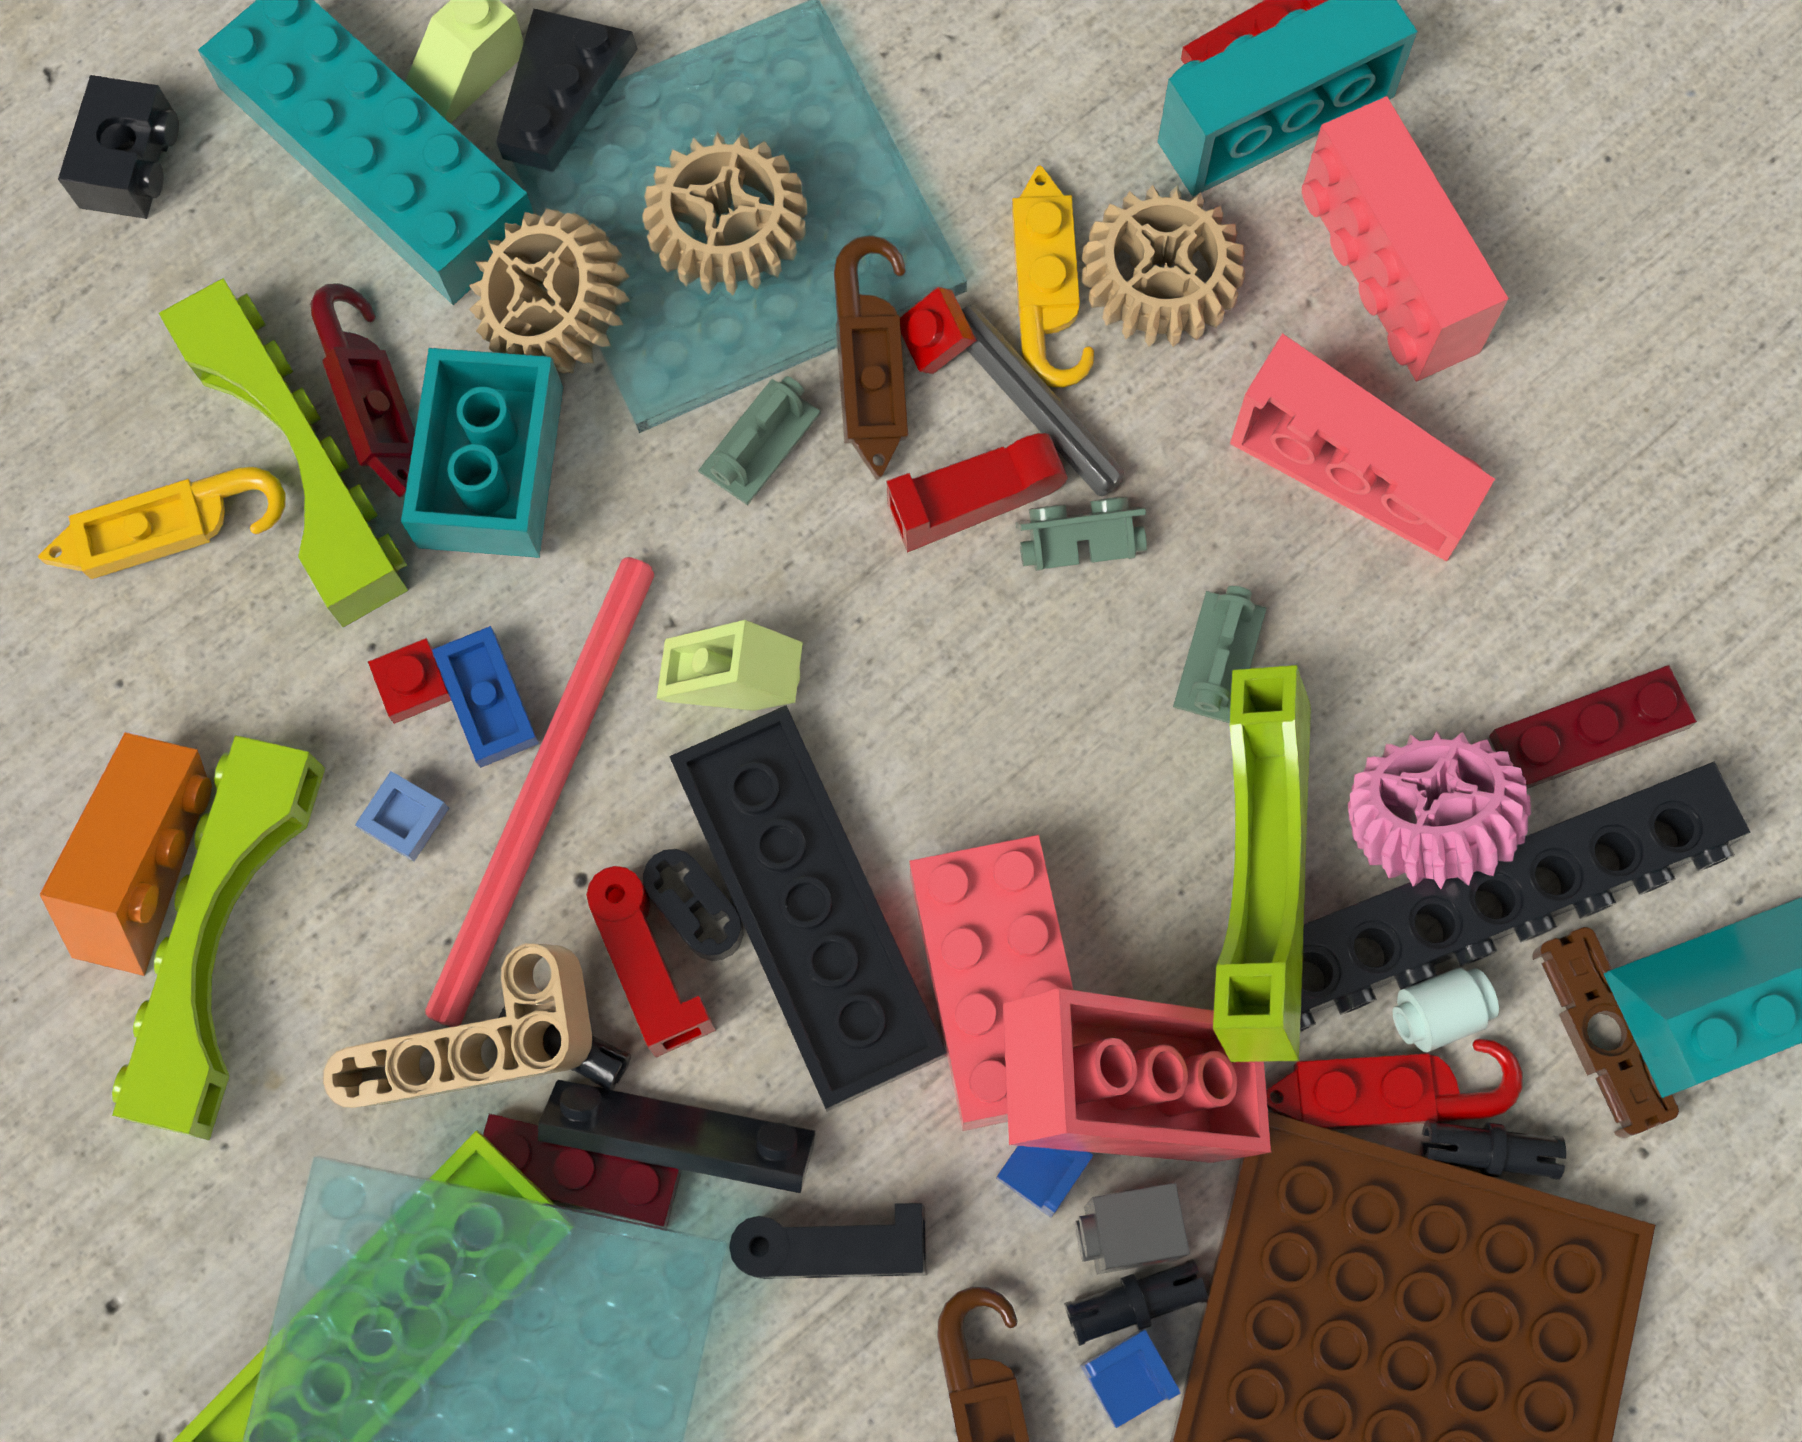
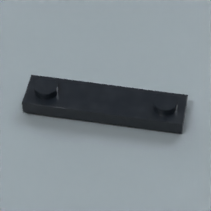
[538,1079,816,1193]

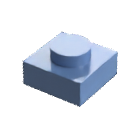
[355,771,449,862]

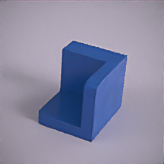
[996,1146,1094,1218]
[1080,1330,1181,1428]

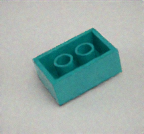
[401,348,564,558]

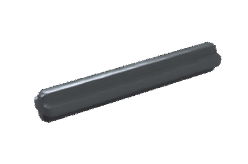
[962,305,1124,496]

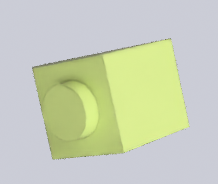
[405,0,524,124]
[656,620,803,711]

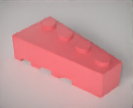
[1230,333,1495,562]

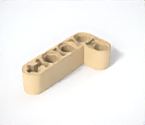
[323,943,592,1108]

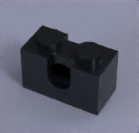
[58,75,179,219]

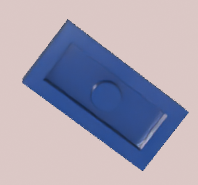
[432,626,540,768]

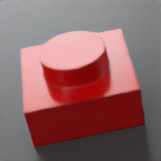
[900,287,977,374]
[368,638,452,724]

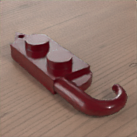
[310,283,415,497]

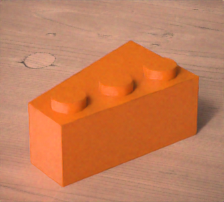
[39,732,212,976]

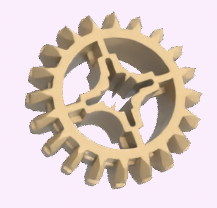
[642,131,808,296]
[1082,185,1245,347]
[469,208,630,373]

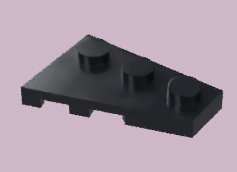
[496,8,638,172]

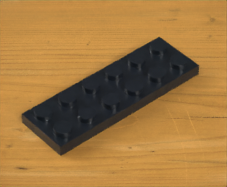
[669,705,947,1112]

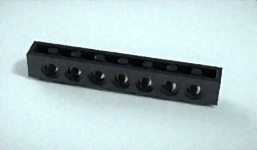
[1300,762,1751,1032]

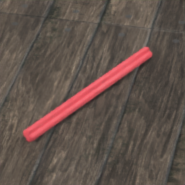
[425,557,654,1027]

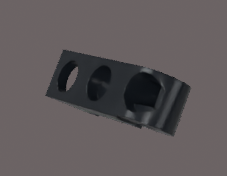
[729,1203,927,1279]

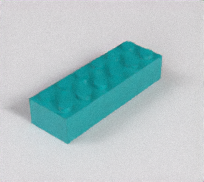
[198,0,534,305]

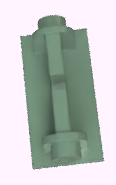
[698,376,821,506]
[1015,497,1147,571]
[1173,586,1267,724]

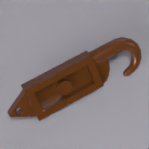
[834,235,908,480]
[937,1286,1029,1442]

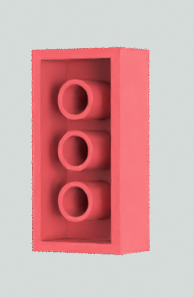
[1302,96,1509,382]
[909,835,1073,1131]
[1003,988,1271,1163]

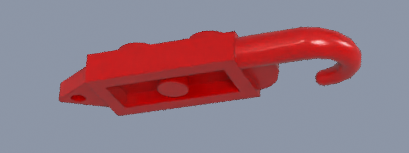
[1266,1039,1523,1130]

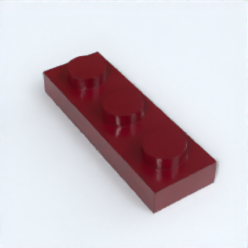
[1489,665,1697,789]
[483,1113,682,1229]

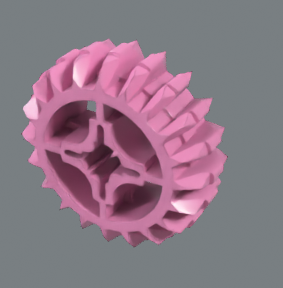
[1348,730,1531,889]

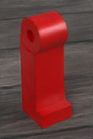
[886,433,1068,553]
[586,866,716,1058]

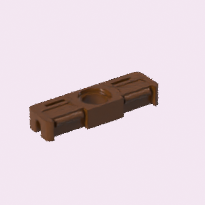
[1532,927,1679,1138]

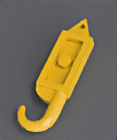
[1012,165,1094,388]
[38,466,286,579]

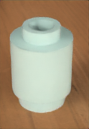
[1393,968,1499,1052]

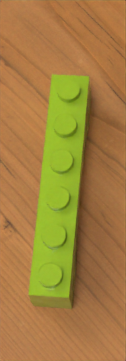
[158,278,408,627]
[1213,665,1311,1062]
[112,735,325,1141]

